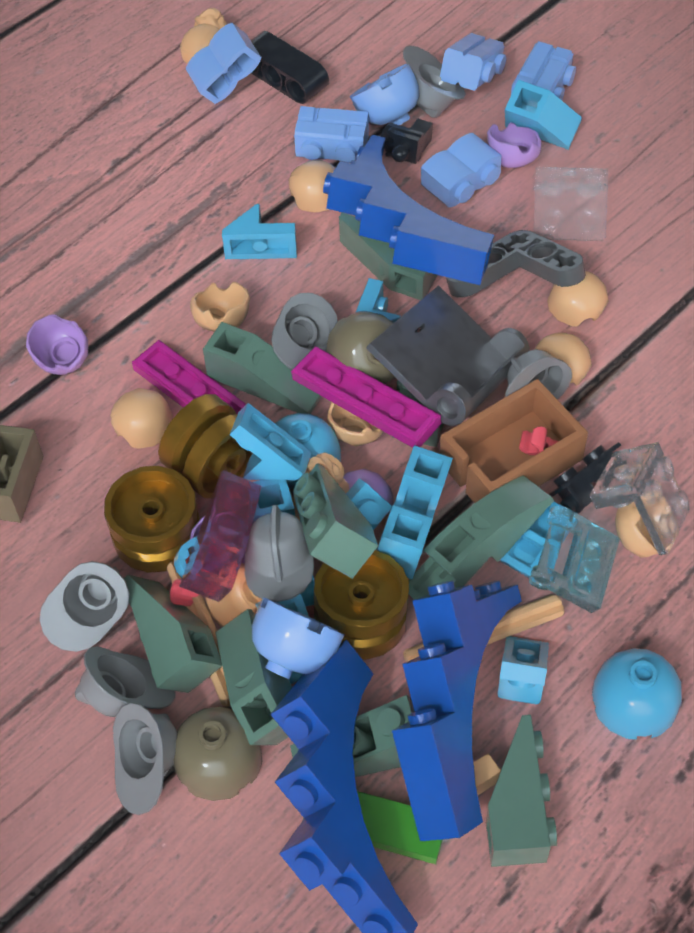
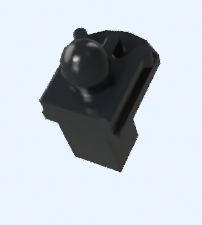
[381,118,433,164]

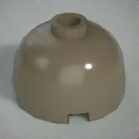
[326,311,395,384]
[173,706,262,801]

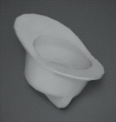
[403,46,466,118]
[271,293,338,370]
[505,349,572,400]
[245,505,314,602]
[40,561,130,652]
[75,646,175,717]
[113,703,178,815]

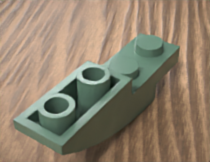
[408,475,554,600]

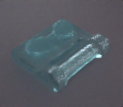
[529,506,620,613]

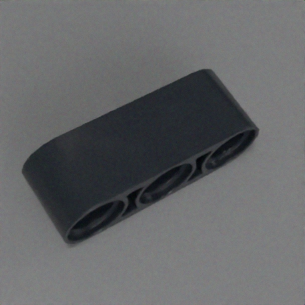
[251,31,329,104]

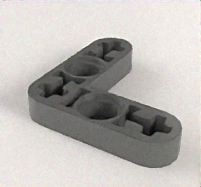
[446,230,586,297]

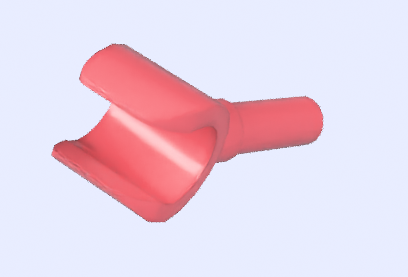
[519,426,559,455]
[170,555,202,607]

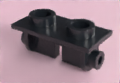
[548,442,629,513]

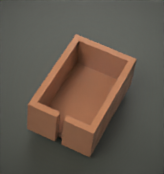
[440,379,588,503]

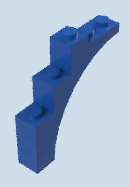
[323,135,494,285]
[392,580,522,841]
[270,640,418,933]

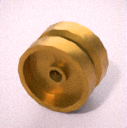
[158,394,253,499]
[104,466,200,573]
[314,550,409,660]

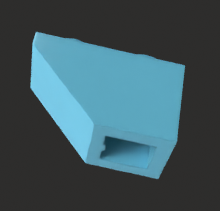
[505,79,582,150]

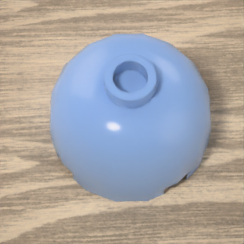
[350,64,419,126]
[252,597,345,679]

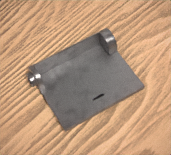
[366,285,529,426]

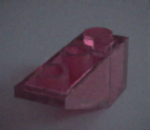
[179,470,262,602]

